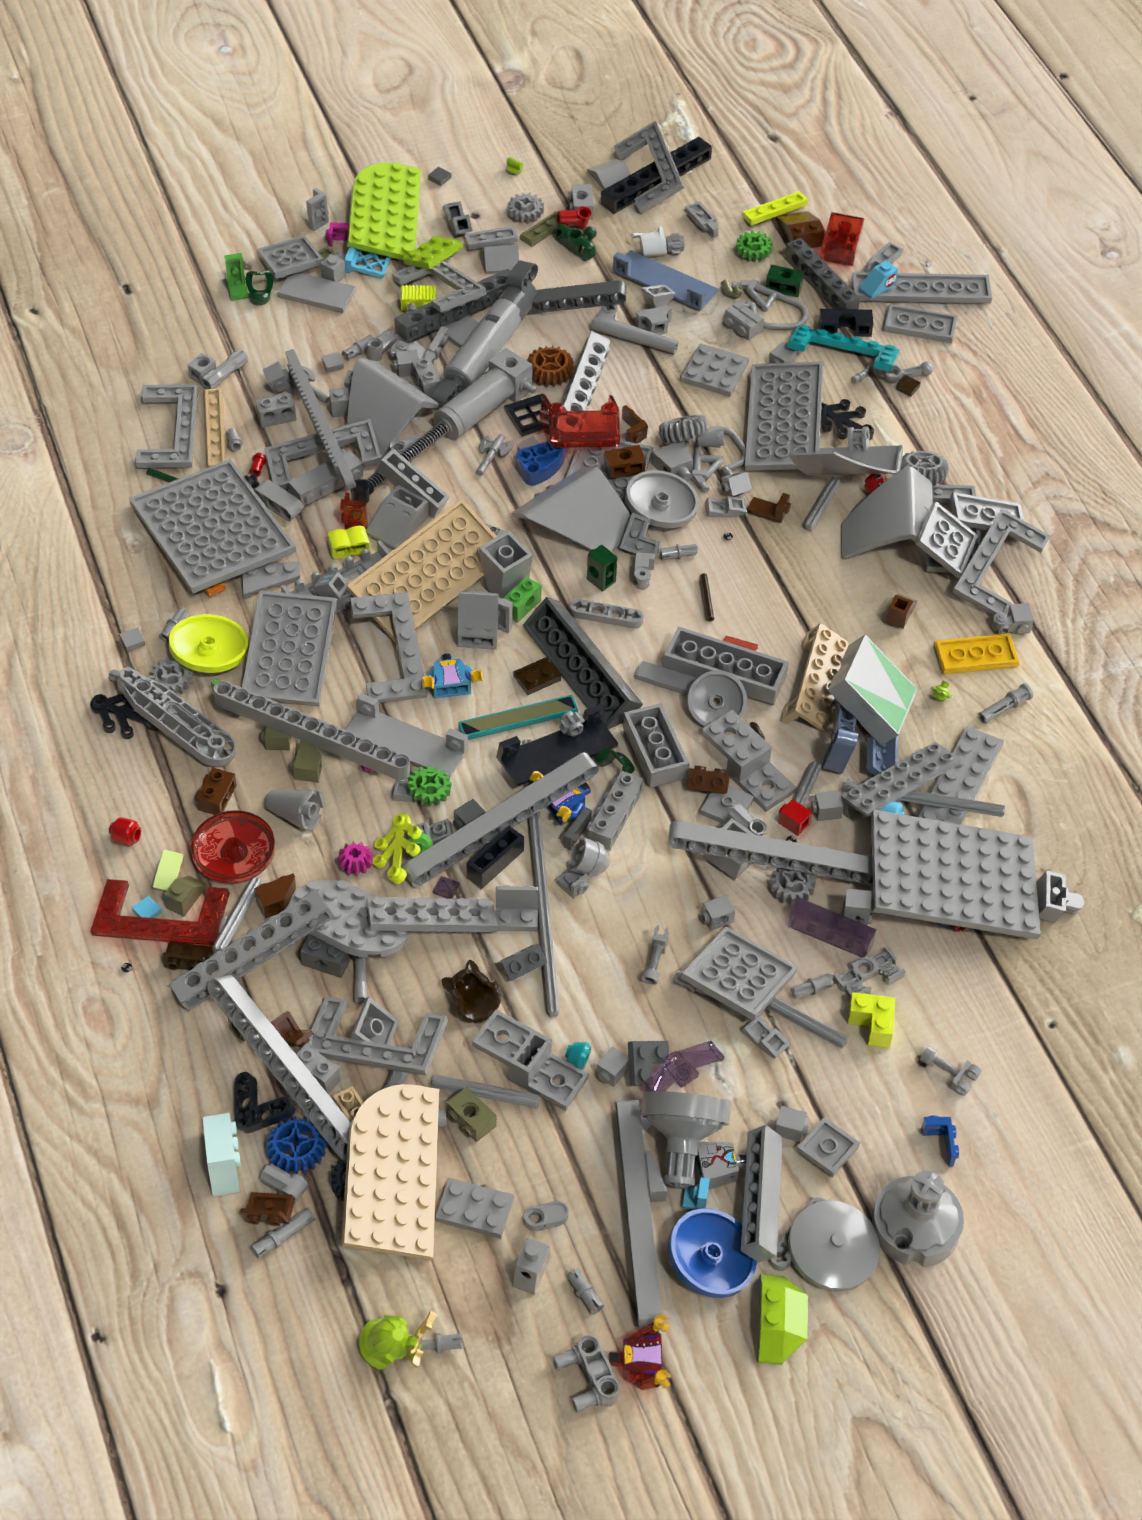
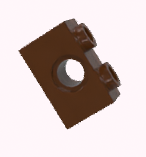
[604,445,646,479]

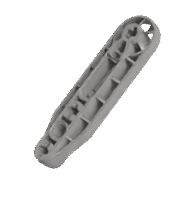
[117,667,236,767]

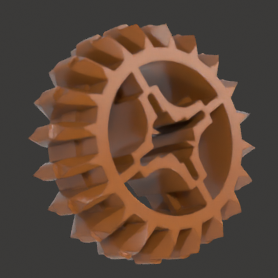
[527,346,574,387]

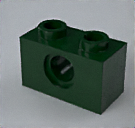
[766,265,805,298]
[587,544,617,592]

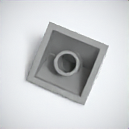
[482,245,519,274]
[352,997,399,1045]

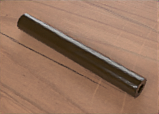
[700,573,714,622]

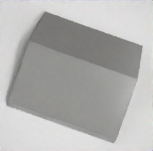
[587,159,630,190]

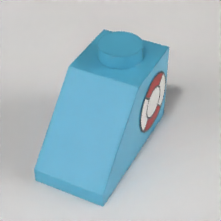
[859,260,898,299]

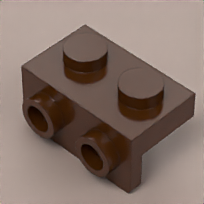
[687,765,730,794]
[239,1192,295,1226]

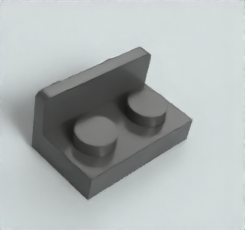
[495,944,547,981]

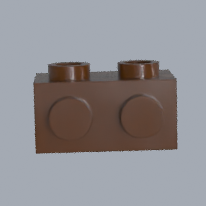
[195,767,237,817]

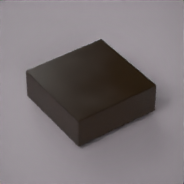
[896,375,921,397]

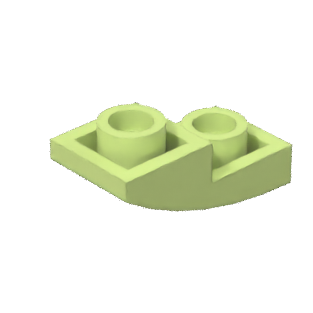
[153,850,184,892]

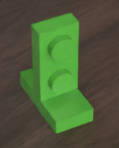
[224,253,249,301]

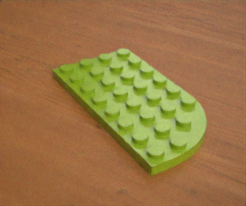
[347,162,421,260]

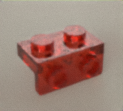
[340,492,368,530]

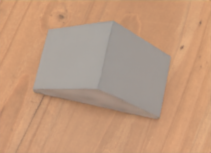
[641,284,676,308]

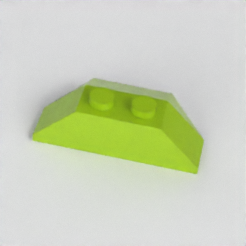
[758,1274,808,1365]

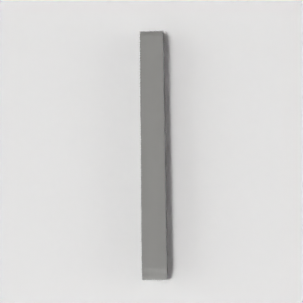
[214,681,410,780]
[402,752,599,887]
[668,821,873,885]
[207,975,351,1160]
[616,1100,662,1329]

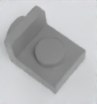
[556,867,589,899]

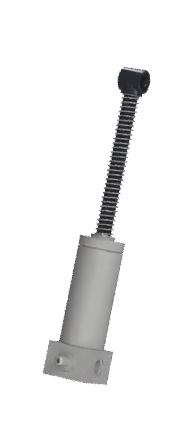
[351,348,536,506]

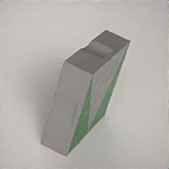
[828,634,918,746]

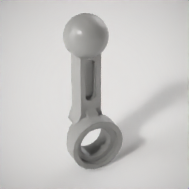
[884,362,933,382]

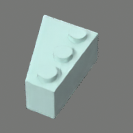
[203,1113,241,1196]

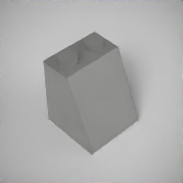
[479,530,533,599]

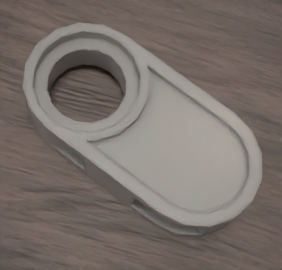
[524,1201,569,1231]

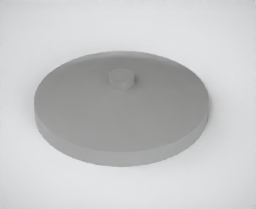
[625,470,699,528]
[788,1200,880,1292]

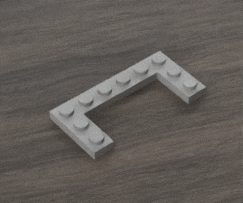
[614,121,684,214]
[392,261,487,312]
[136,384,198,468]
[264,419,382,489]
[925,485,981,573]
[952,508,1051,616]
[350,592,428,703]
[306,996,448,1075]

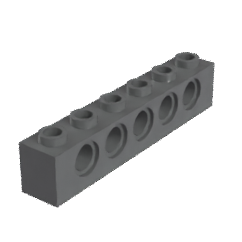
[785,238,860,309]

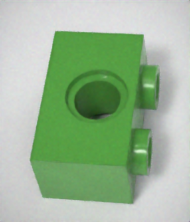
[503,576,542,623]

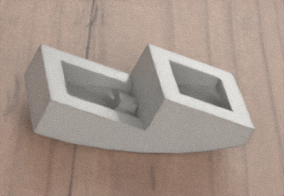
[705,496,747,517]
[742,1016,790,1059]

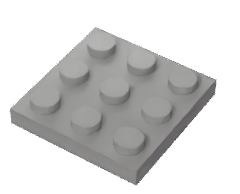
[257,235,323,278]
[681,343,749,397]
[915,502,978,578]

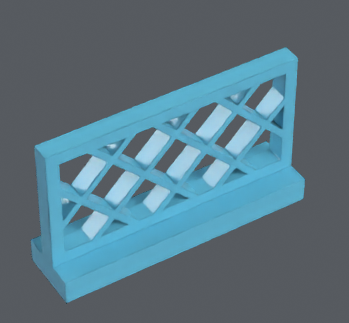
[344,247,391,279]

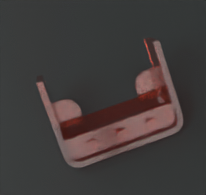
[539,395,621,448]

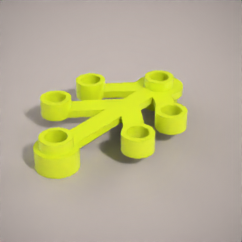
[372,813,422,884]

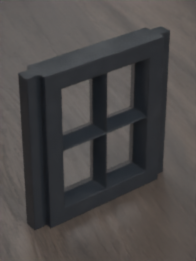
[504,393,558,436]

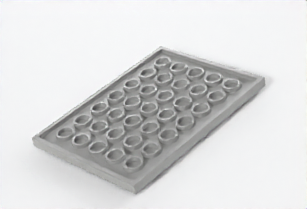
[129,459,296,594]
[871,810,1041,939]

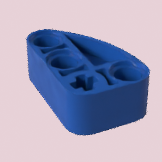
[516,438,566,486]

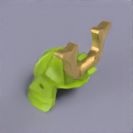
[359,1311,436,1370]

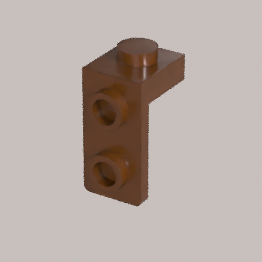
[622,405,648,444]
[747,493,791,523]
[270,1011,314,1047]

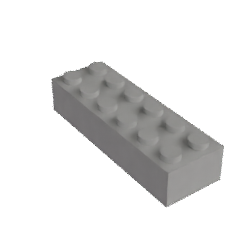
[664,626,789,705]

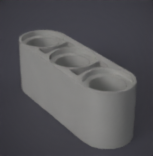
[254,479,304,521]

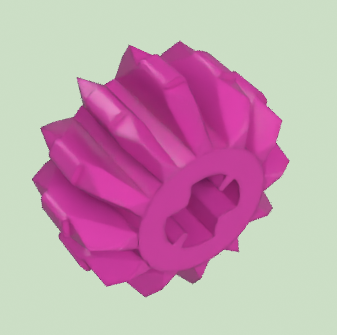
[338,841,373,877]

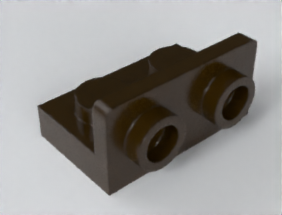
[162,941,212,971]

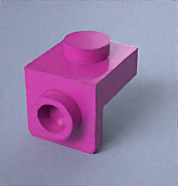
[326,223,349,246]

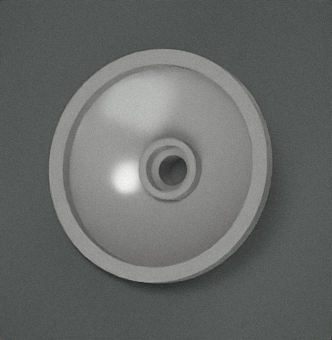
[688,670,747,727]

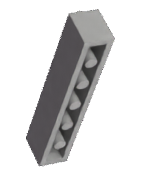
[741,1125,783,1263]

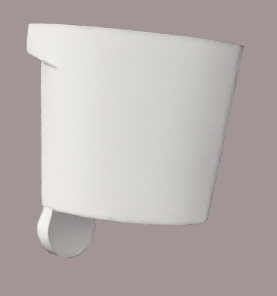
[631,226,667,257]

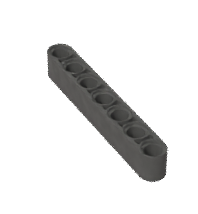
[528,281,627,314]

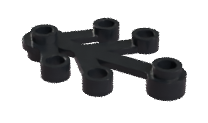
[821,399,874,440]
[90,693,158,739]

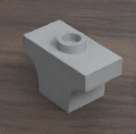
[636,305,672,335]

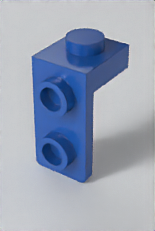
[921,1115,959,1167]

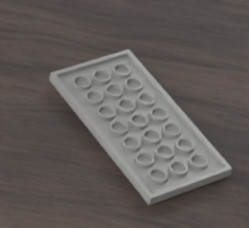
[745,361,824,471]

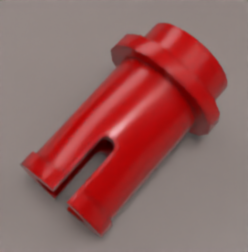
[249,453,266,477]

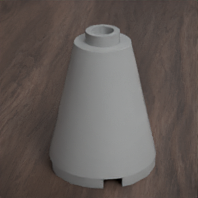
[264,790,324,830]

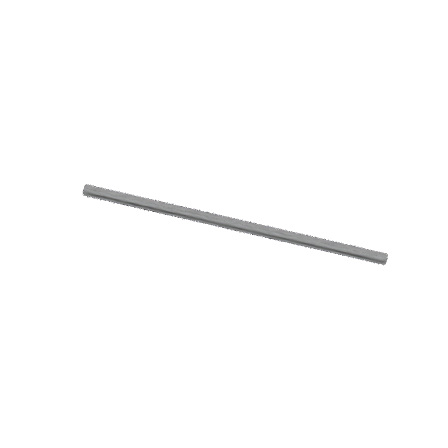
[522,739,560,1017]

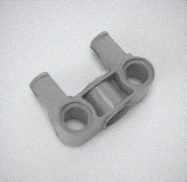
[553,1335,619,1412]

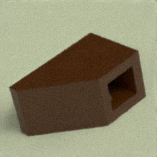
[886,594,917,629]
[254,873,296,919]

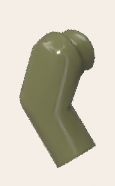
[721,279,743,298]

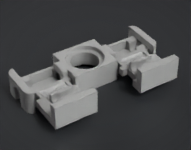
[832,947,905,997]

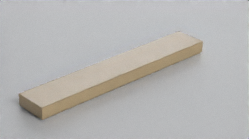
[204,388,226,468]

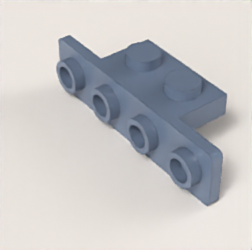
[866,736,898,776]

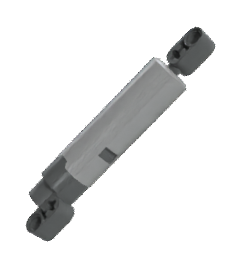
[431,260,538,408]

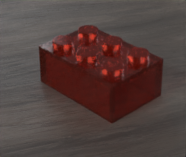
[820,212,865,266]

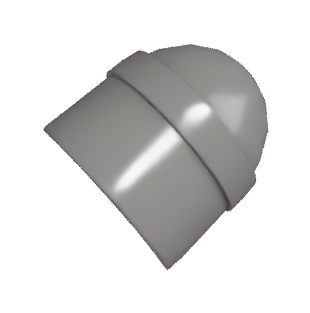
[568,837,609,878]

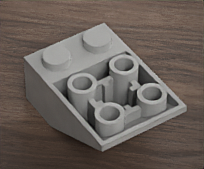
[366,485,429,549]
[458,591,498,649]

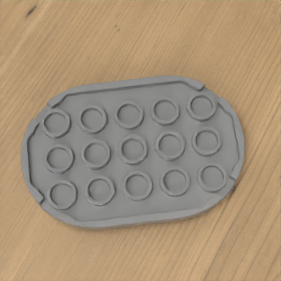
[290,880,410,958]

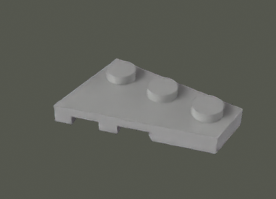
[242,561,300,599]

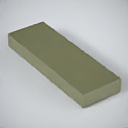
[520,211,558,247]

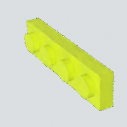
[742,191,808,226]

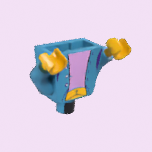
[422,654,483,699]

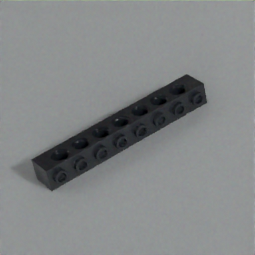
[601,137,712,214]

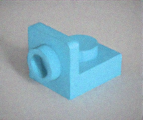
[683,1177,710,1210]

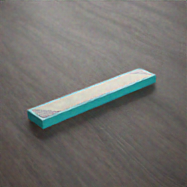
[458,695,578,740]

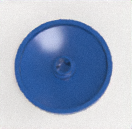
[668,1208,757,1298]

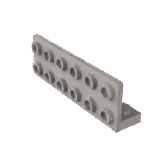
[345,693,468,777]
[841,742,961,818]

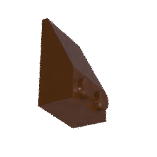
[776,211,825,248]

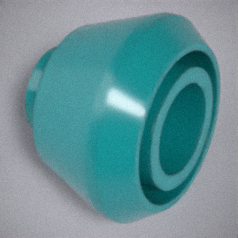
[565,1042,591,1070]

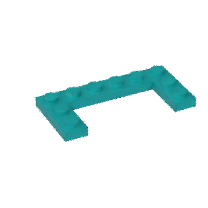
[787,325,900,372]

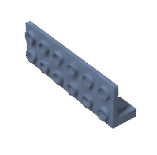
[613,250,718,311]

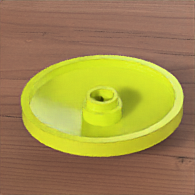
[169,614,248,673]

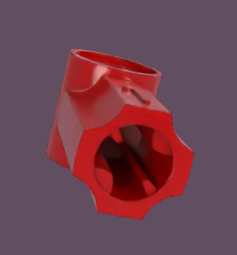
[556,206,592,229]

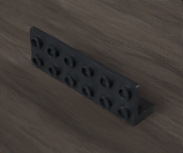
[496,703,618,786]

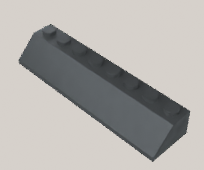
[523,597,643,729]

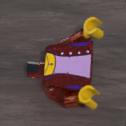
[609,1314,671,1390]

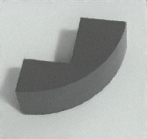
[442,201,473,235]

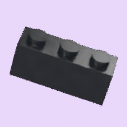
[467,826,524,888]

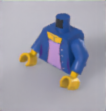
[529,771,591,826]

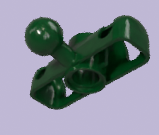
[554,224,597,260]

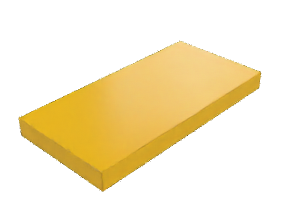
[934,633,1020,675]

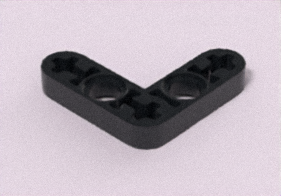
[234,1072,296,1134]

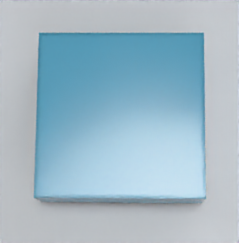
[132,896,162,924]

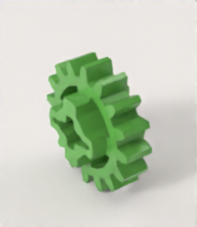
[736,231,773,261]
[407,765,452,806]

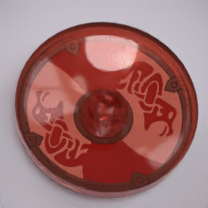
[191,810,275,883]

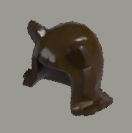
[441,960,501,1023]

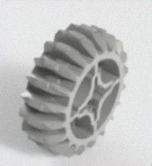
[659,414,708,443]
[900,450,949,485]

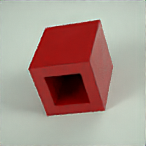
[778,799,812,836]

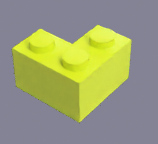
[848,992,896,1048]

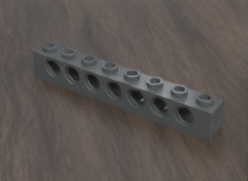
[394,269,511,342]

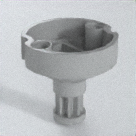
[641,1091,731,1189]
[872,1171,964,1267]

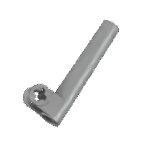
[592,305,679,354]

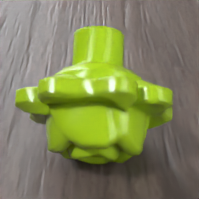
[930,681,952,701]

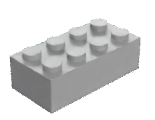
[623,703,689,788]

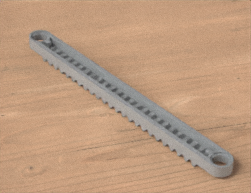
[285,349,356,490]

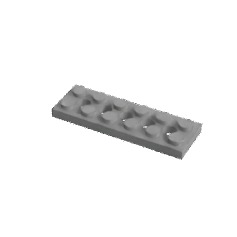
[366,897,498,932]

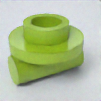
[506,157,524,174]

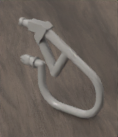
[732,279,808,330]
[692,426,746,493]

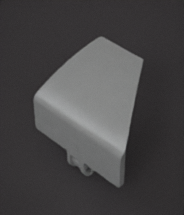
[347,358,439,459]
[790,427,904,476]
[842,466,933,559]
[511,467,631,551]

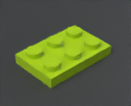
[403,235,462,270]

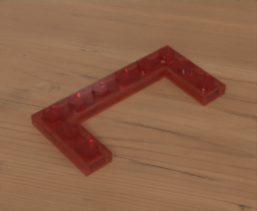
[90,879,230,946]

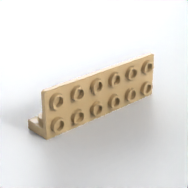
[781,623,850,732]

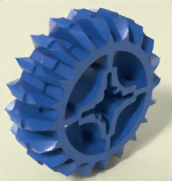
[265,1116,327,1174]

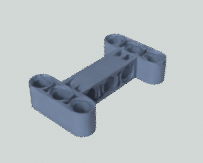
[822,697,858,774]

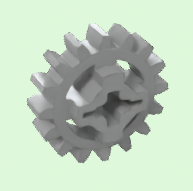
[508,193,544,223]
[149,657,193,694]
[770,868,816,904]

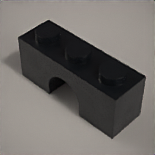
[818,308,874,337]

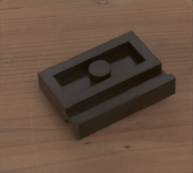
[513,657,561,696]

